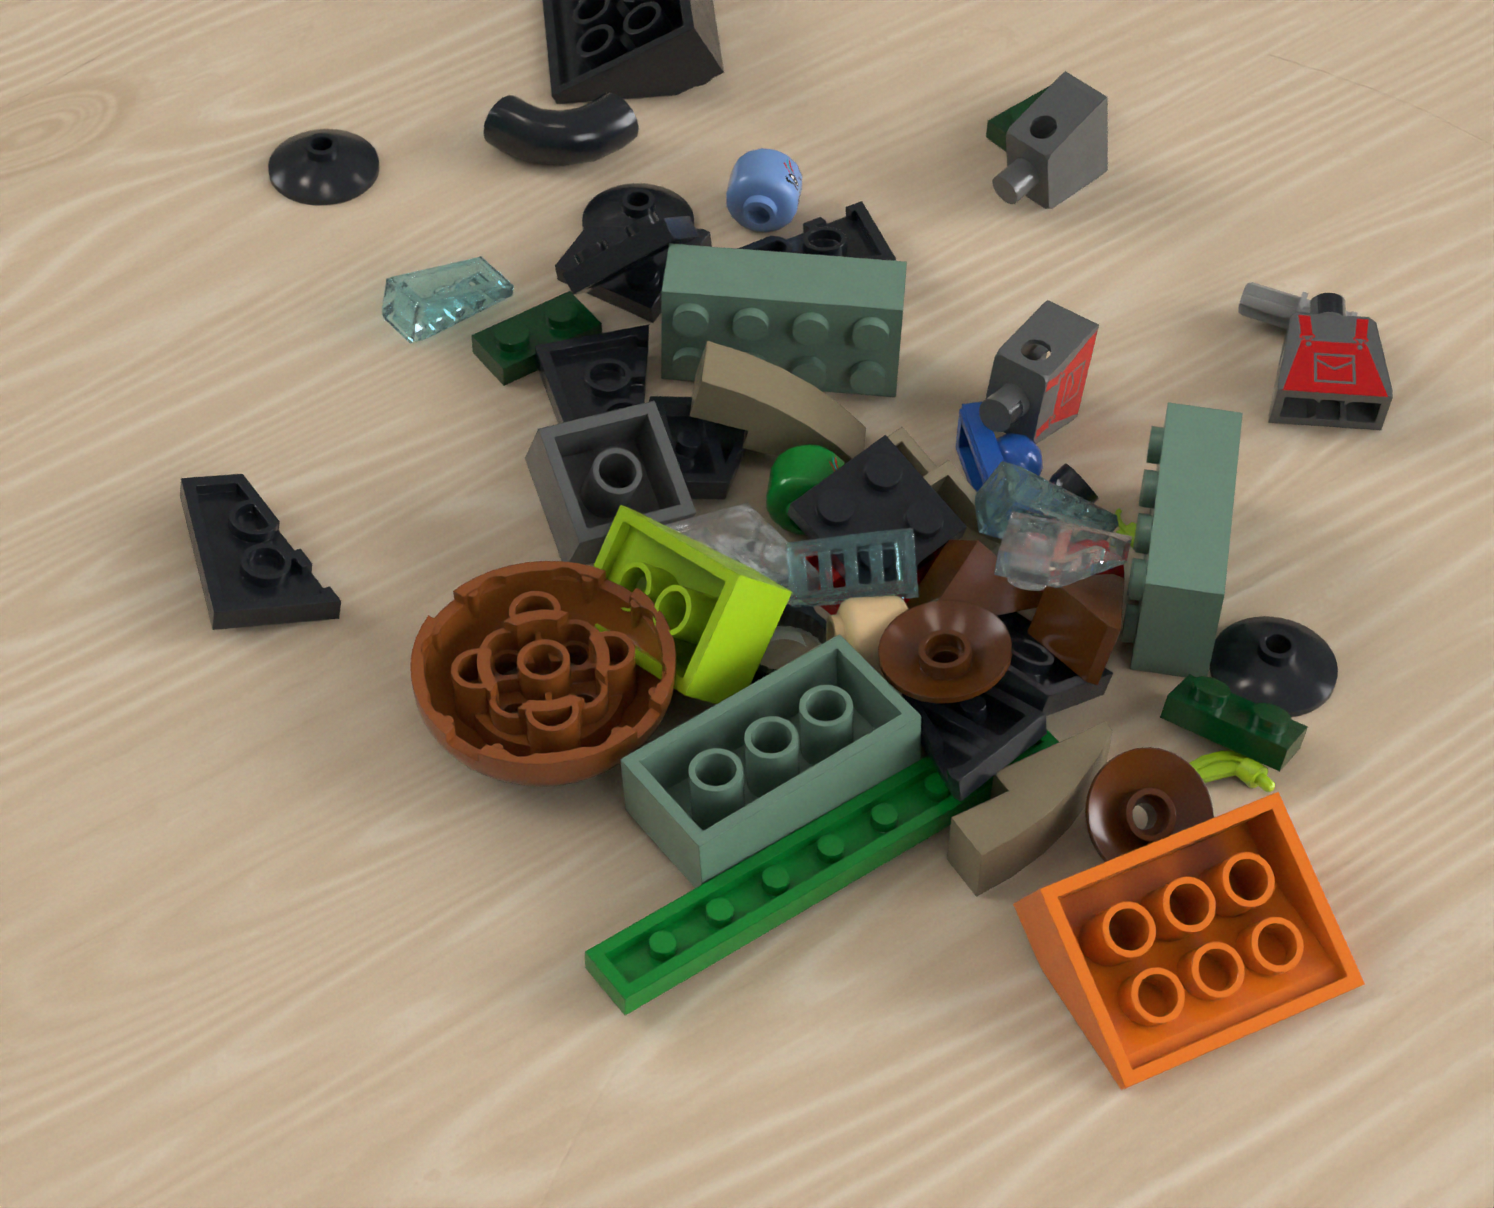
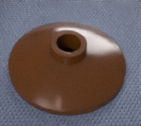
[878,600,1012,703]
[1085,747,1214,862]

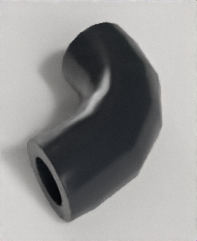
[483,92,639,166]

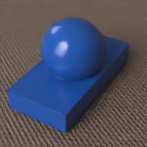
[955,402,1043,528]

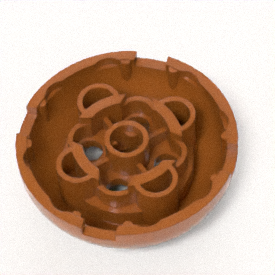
[410,561,676,787]

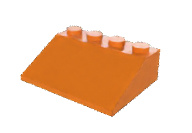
[1013,792,1365,1090]

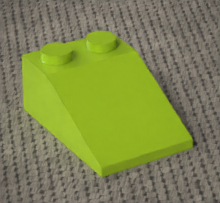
[593,505,792,704]

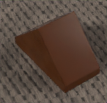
[906,540,1043,615]
[1027,574,1125,686]

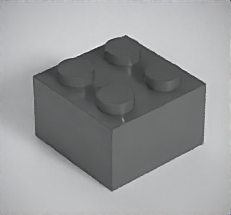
[525,401,696,565]

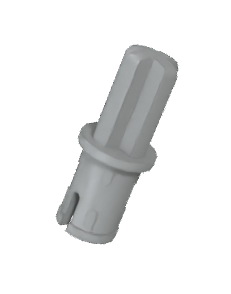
[1238,282,1358,329]

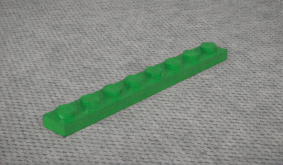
[585,730,1059,1015]

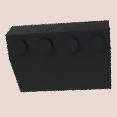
[542,0,724,104]

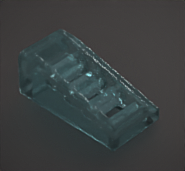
[382,256,514,343]
[975,461,1118,552]
[786,528,919,608]

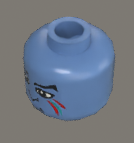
[726,148,802,232]

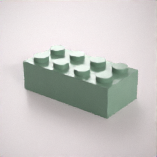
[661,243,907,397]
[1121,402,1243,677]
[620,634,921,888]

